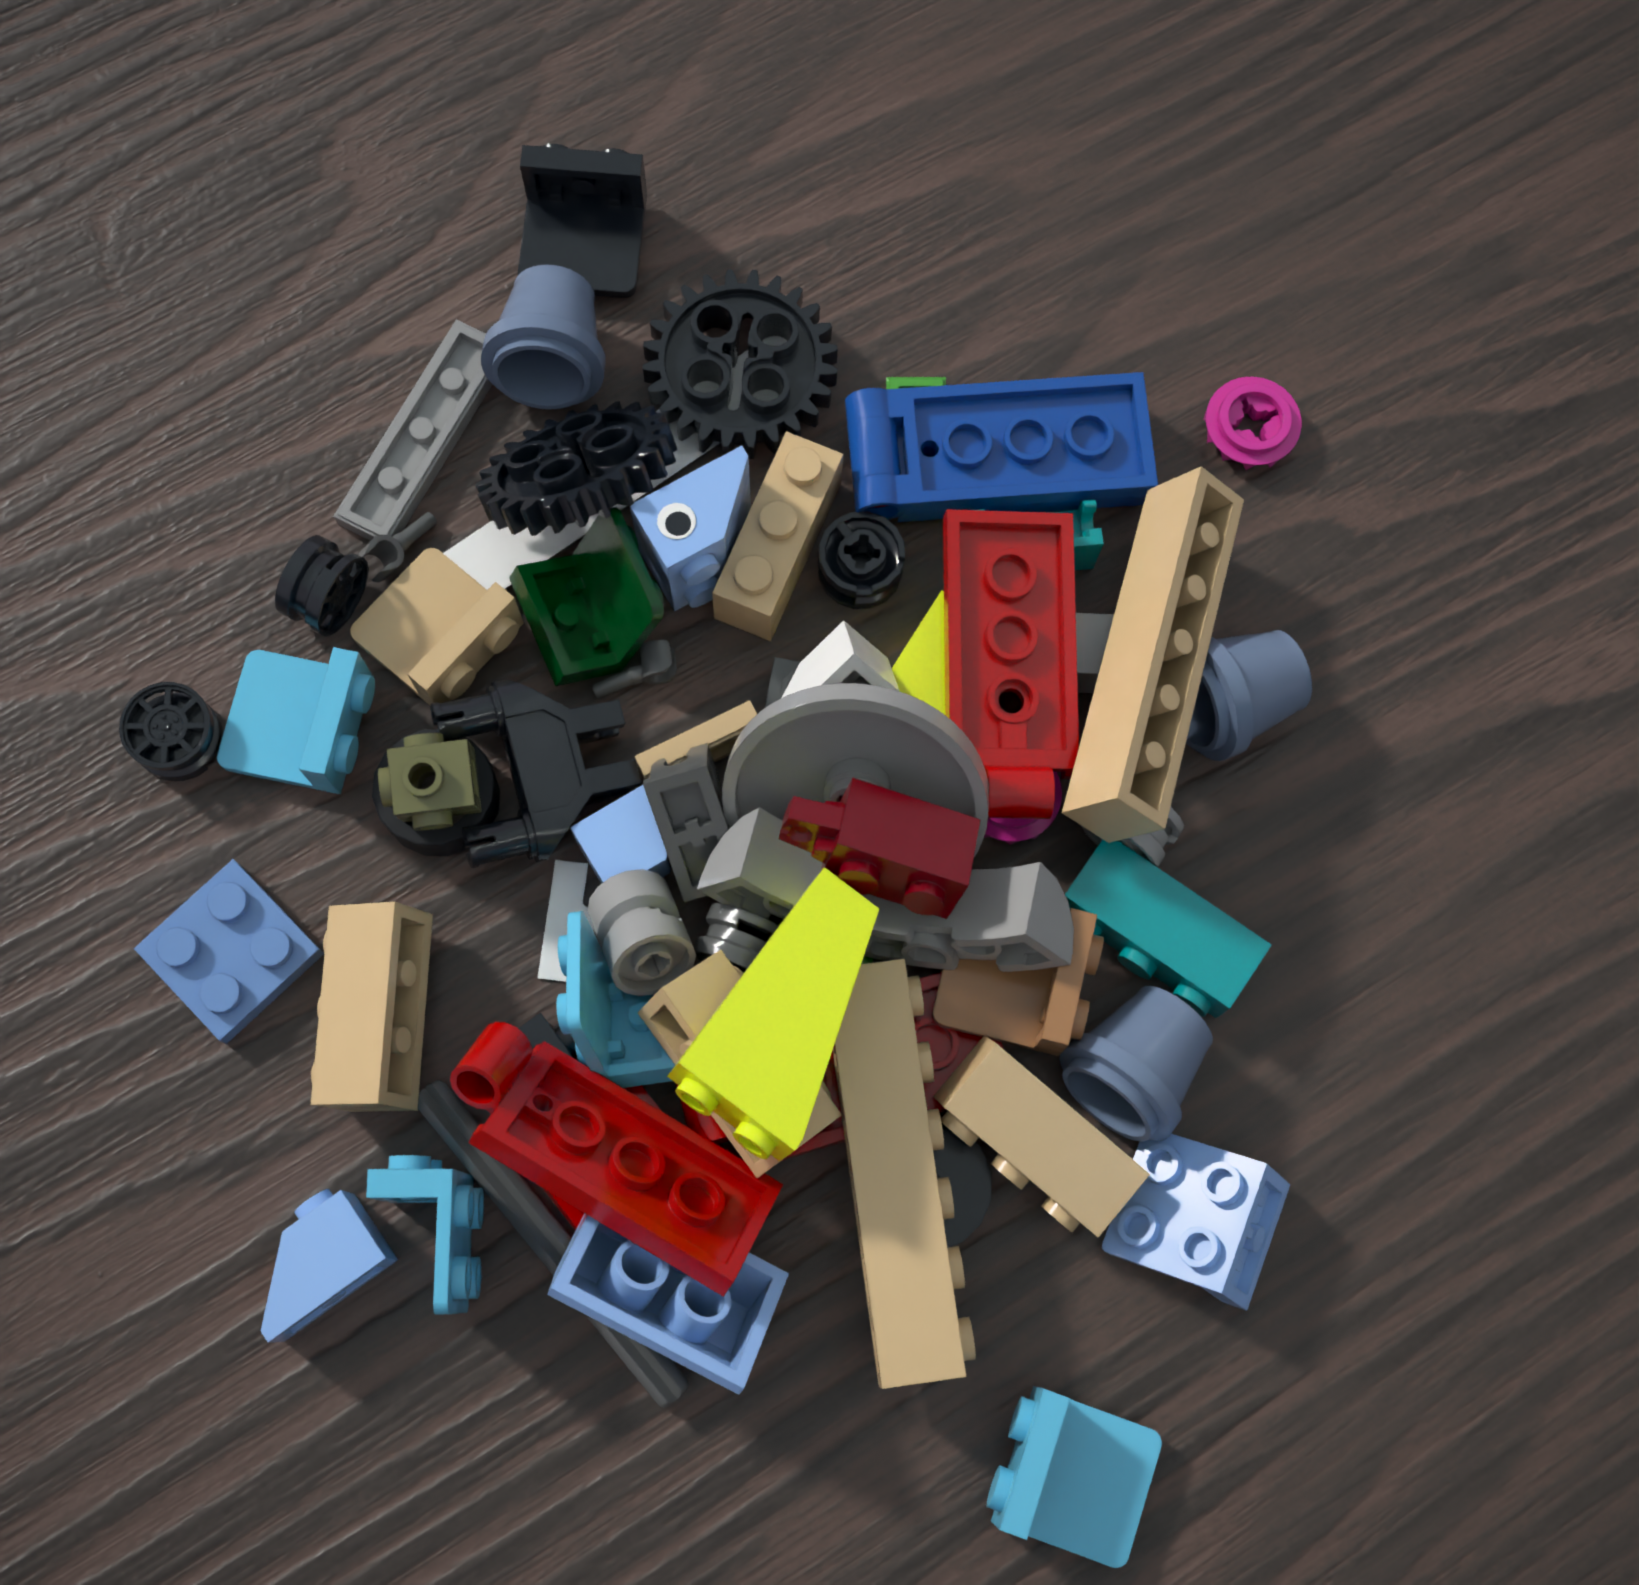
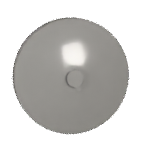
[722,683,989,857]

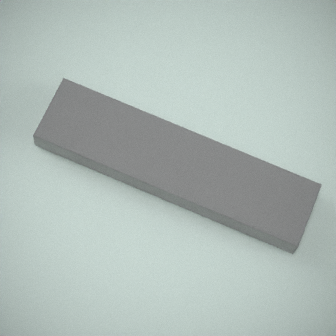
[333,319,493,541]

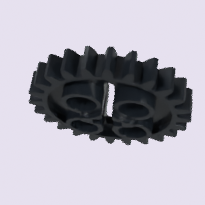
[642,269,838,459]
[476,401,678,536]

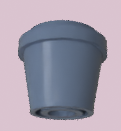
[481,265,606,409]
[1186,630,1312,761]
[1059,986,1213,1142]

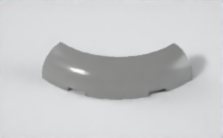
[697,807,1074,972]

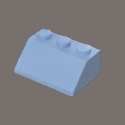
[547,1213,789,1395]

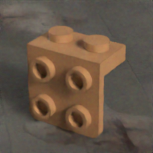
[932,908,1104,1056]

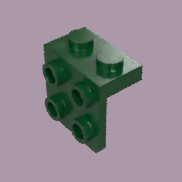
[509,507,664,687]

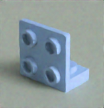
[1102,1134,1290,1311]

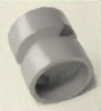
[587,869,696,996]

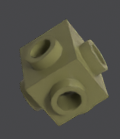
[378,733,482,831]

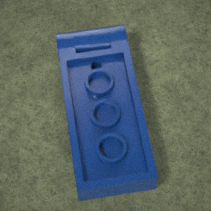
[845,372,1158,522]

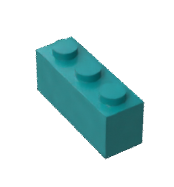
[1065,840,1272,1018]

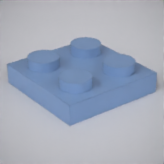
[133,859,324,1044]

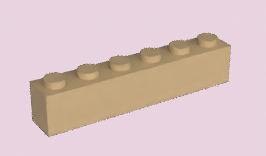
[1062,466,1244,843]
[833,959,976,1389]

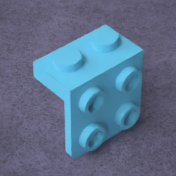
[217,647,375,794]
[556,911,675,1088]
[366,1155,484,1315]
[986,1386,1162,1568]

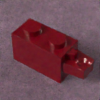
[778,778,981,919]

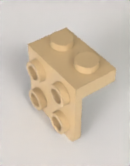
[350,548,524,705]

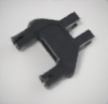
[430,679,641,868]

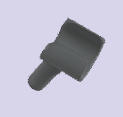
[357,512,437,582]
[592,640,677,699]

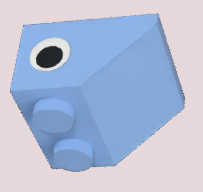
[630,446,751,612]

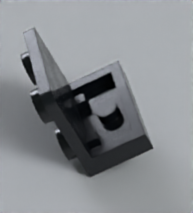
[517,144,647,298]

